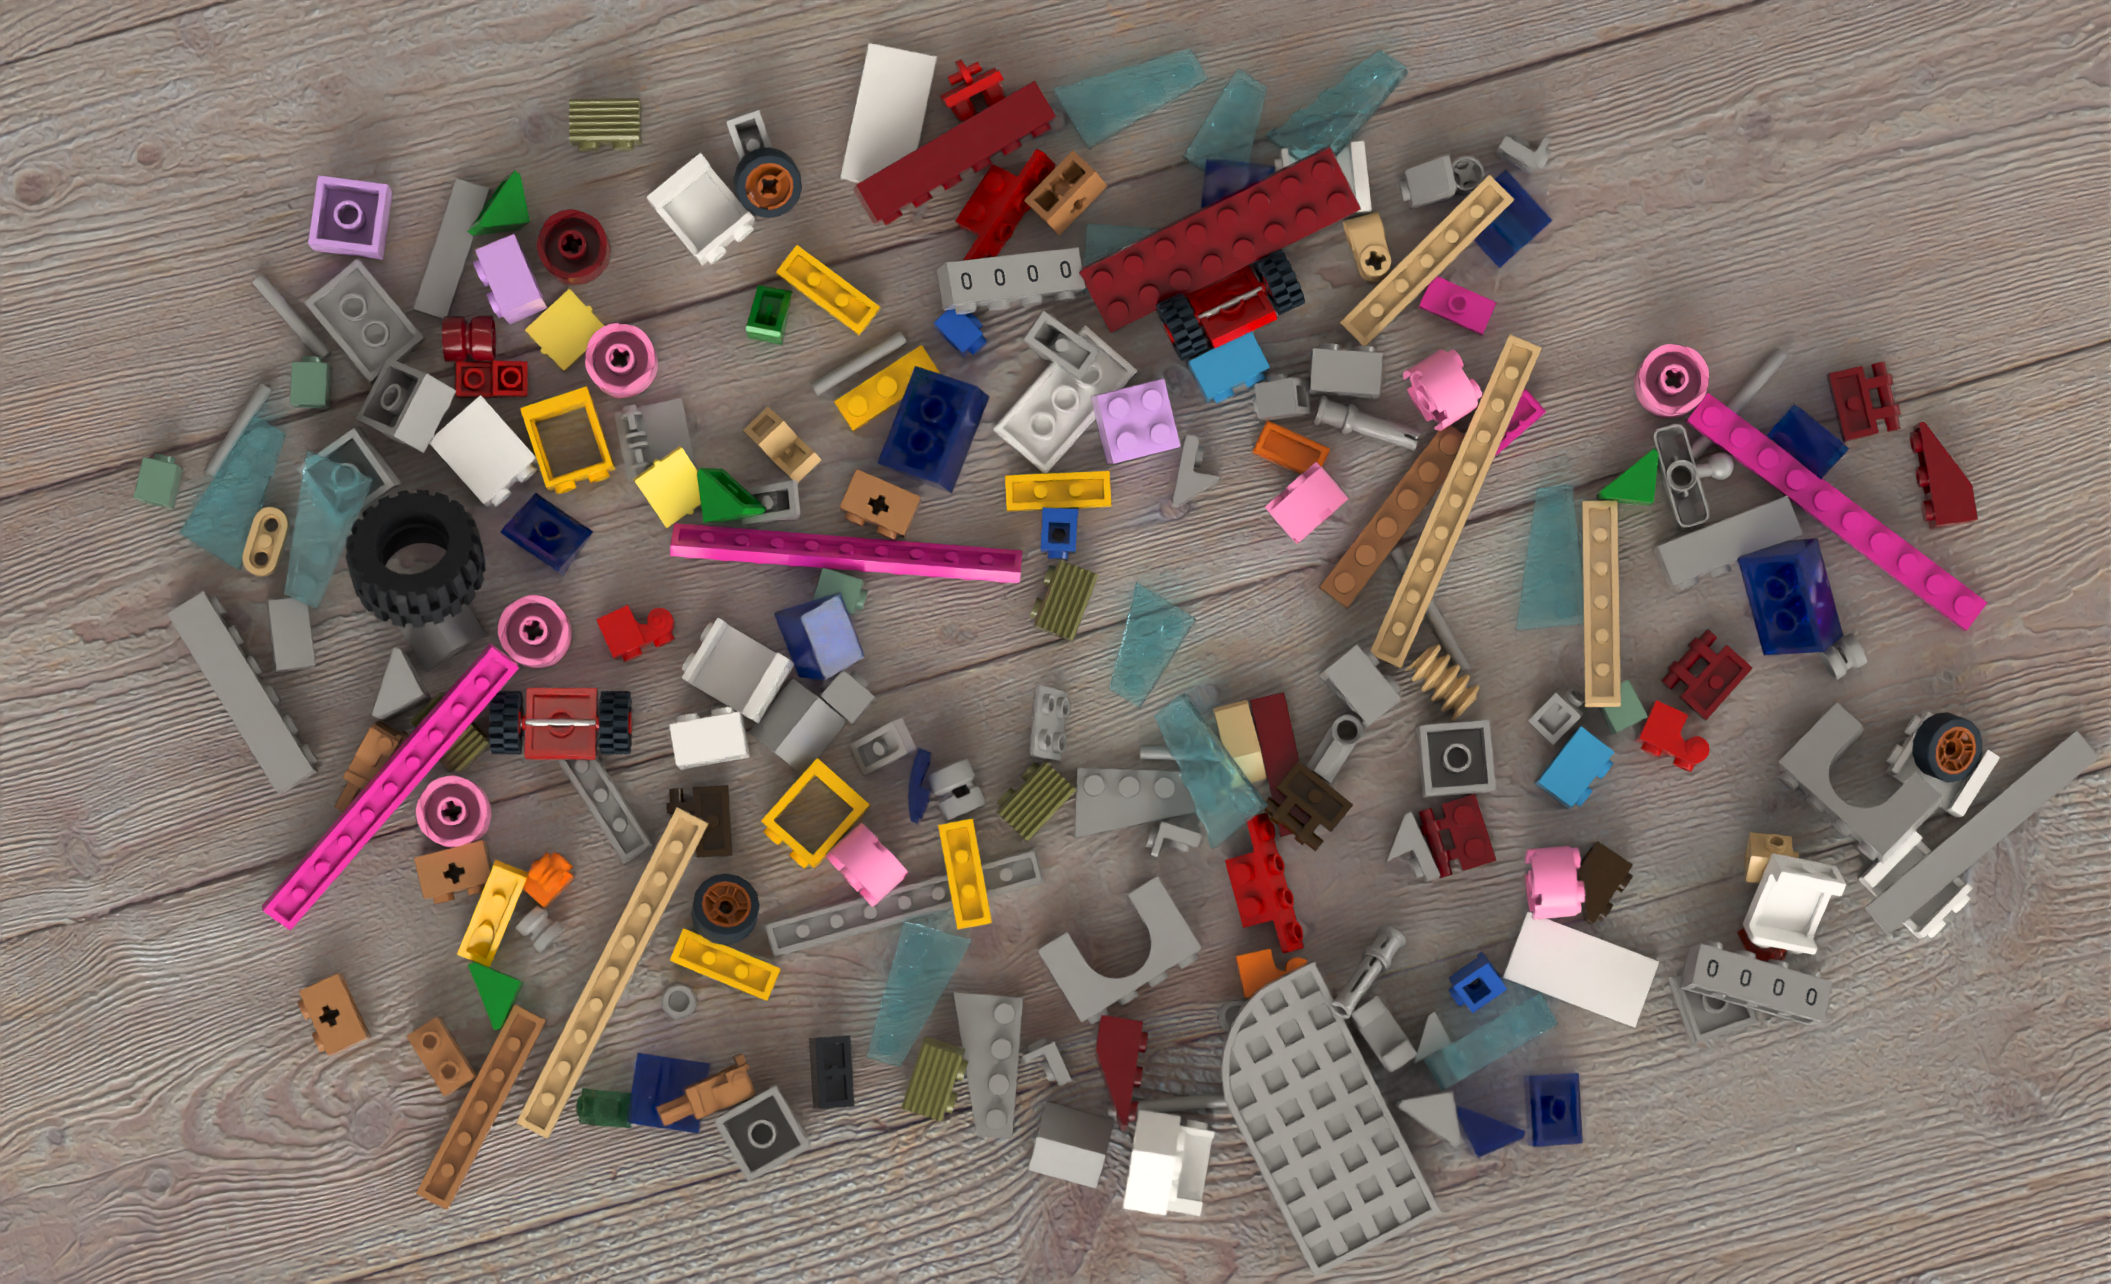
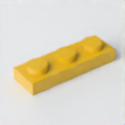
[776,245,881,336]
[834,345,941,432]
[1005,471,1111,512]
[938,819,992,930]
[457,860,529,967]
[669,928,781,1001]

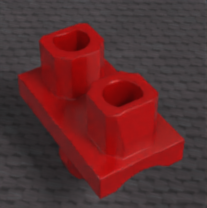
[939,59,1005,122]

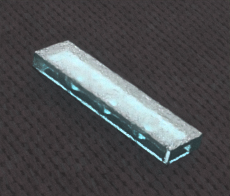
[1424,993,1557,1091]

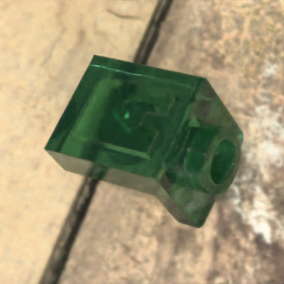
[576,1088,635,1128]

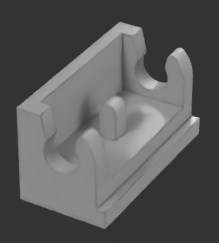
[266,596,315,673]

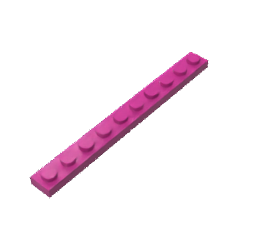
[1685,393,1987,631]
[670,523,1023,583]
[262,643,518,931]

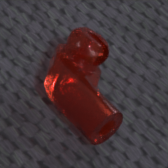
[1737,928,1787,962]

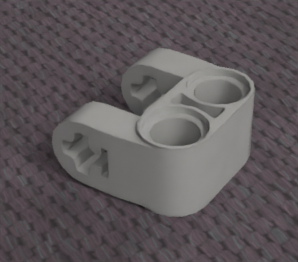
[1349,995,1418,1072]

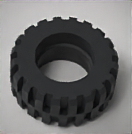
[345,489,486,628]

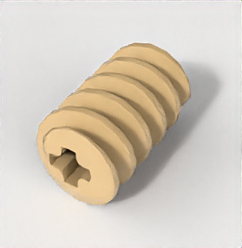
[1404,644,1480,722]

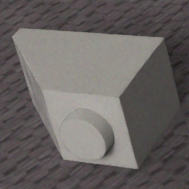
[1398,155,1457,210]

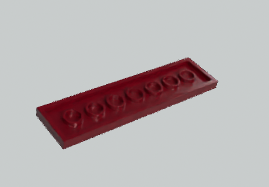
[1079,145,1361,333]

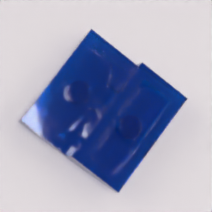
[1474,169,1553,268]
[908,748,933,827]
[626,1053,711,1134]

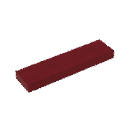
[1249,692,1311,837]

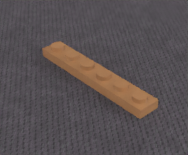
[1319,425,1465,609]
[416,1004,547,1210]

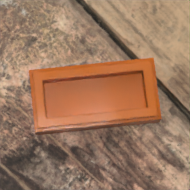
[1252,420,1330,475]

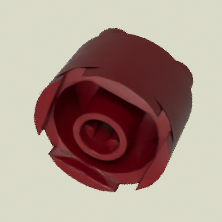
[537,209,610,285]

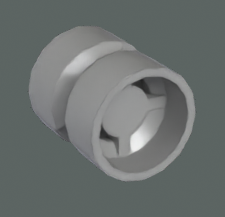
[926,759,987,822]

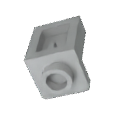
[1495,135,1552,175]
[1528,684,1587,745]
[1146,821,1202,857]
[1022,1038,1072,1086]

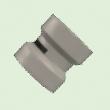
[1452,156,1484,196]
[1819,633,1867,680]
[515,904,565,953]

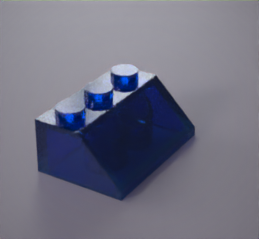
[877,366,990,493]
[1737,538,1844,655]

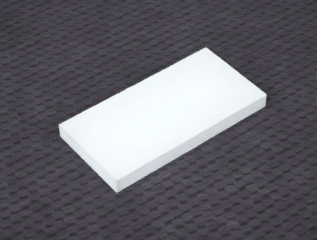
[841,43,937,183]
[993,325,1137,474]
[1502,912,1659,1028]

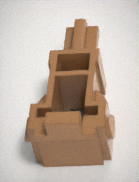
[334,720,410,813]
[656,1053,756,1126]

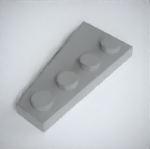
[1075,768,1218,838]
[953,992,1023,1139]

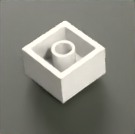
[669,707,750,770]
[1124,1110,1186,1215]

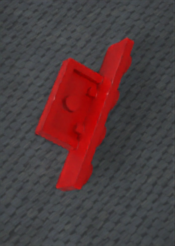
[955,149,1056,261]
[1225,813,1304,953]

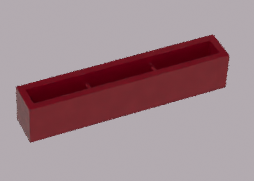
[853,81,1056,226]

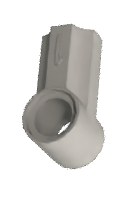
[1306,715,1363,784]

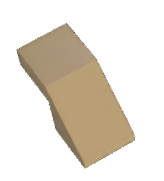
[743,407,821,483]
[1213,700,1267,787]

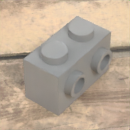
[1308,343,1383,399]

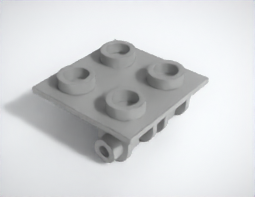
[613,397,696,480]
[1028,685,1070,762]

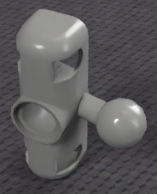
[1652,424,1734,529]

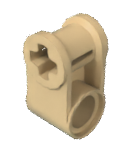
[1343,211,1391,283]

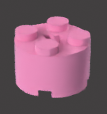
[585,323,658,398]
[1634,344,1709,419]
[1403,349,1482,431]
[1265,462,1349,544]
[498,595,572,668]
[416,776,491,848]
[825,823,908,907]
[1525,846,1585,919]

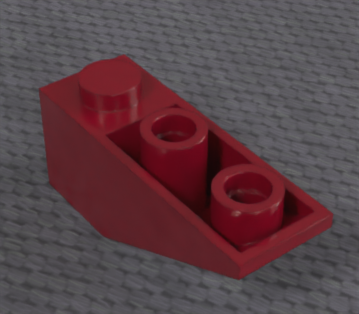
[1910,422,1978,529]
[1095,1015,1148,1131]

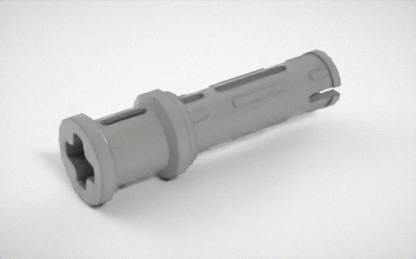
[1313,394,1421,451]
[1330,925,1406,1019]

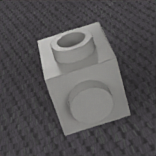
[1253,374,1311,421]
[820,670,876,725]

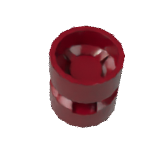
[442,315,496,362]

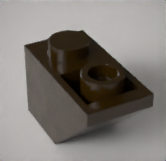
[1576,841,1633,924]

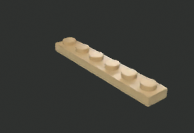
[1340,175,1514,346]
[1582,500,1621,707]

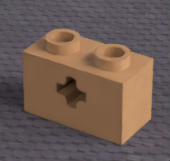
[1024,150,1107,236]
[840,469,921,541]
[414,840,492,904]
[297,973,371,1056]
[406,1017,478,1096]

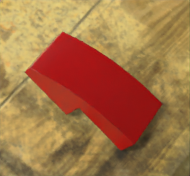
[454,360,528,398]

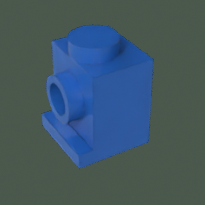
[934,309,988,357]
[1041,507,1078,560]
[1448,951,1507,1013]

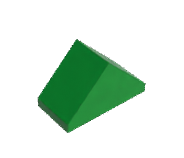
[467,170,530,236]
[746,285,792,345]
[1596,448,1659,506]
[697,468,766,523]
[468,962,524,1030]

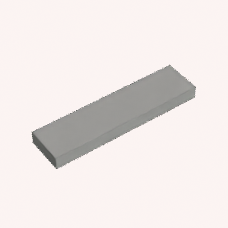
[413,178,491,320]
[556,755,654,864]

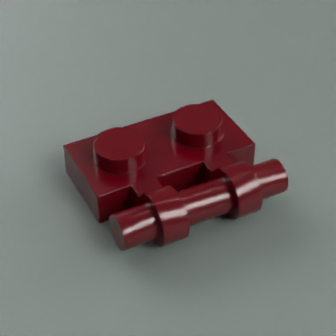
[1827,361,1901,442]
[1661,629,1753,721]
[1418,794,1497,878]

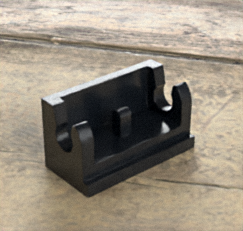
[809,1036,855,1109]

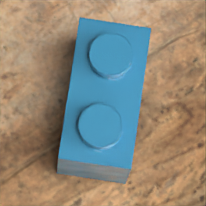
[1188,331,1270,404]
[1535,726,1614,809]

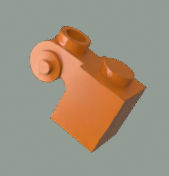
[523,851,575,908]
[1235,949,1308,998]

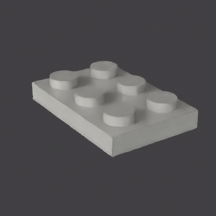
[304,258,426,384]

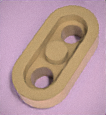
[242,507,290,577]

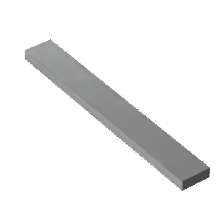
[1864,730,2099,935]
[764,849,1045,957]

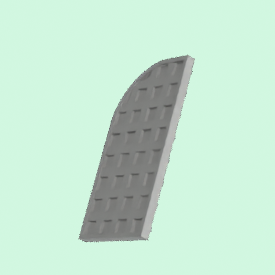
[1221,960,1441,1277]

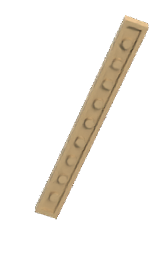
[1370,334,1542,669]
[516,807,709,1139]

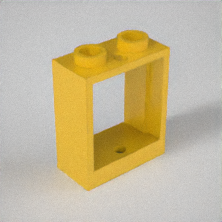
[520,386,616,494]
[761,758,871,869]

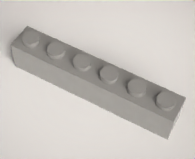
[167,591,318,794]

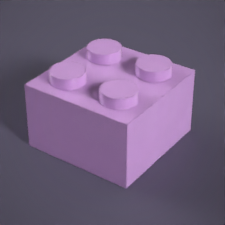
[308,175,393,260]
[473,234,548,325]
[1091,379,1181,464]

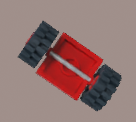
[1155,249,1305,361]
[489,688,632,760]

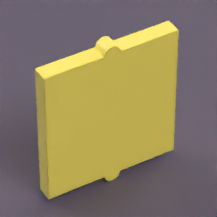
[525,289,604,372]
[633,446,701,528]

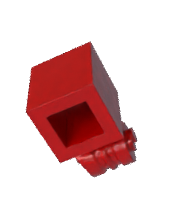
[596,605,675,662]
[1635,700,1710,772]

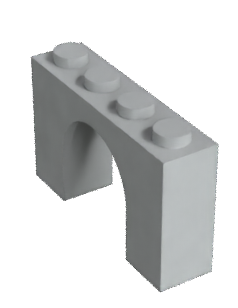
[1778,702,1942,864]
[1037,876,1202,1025]

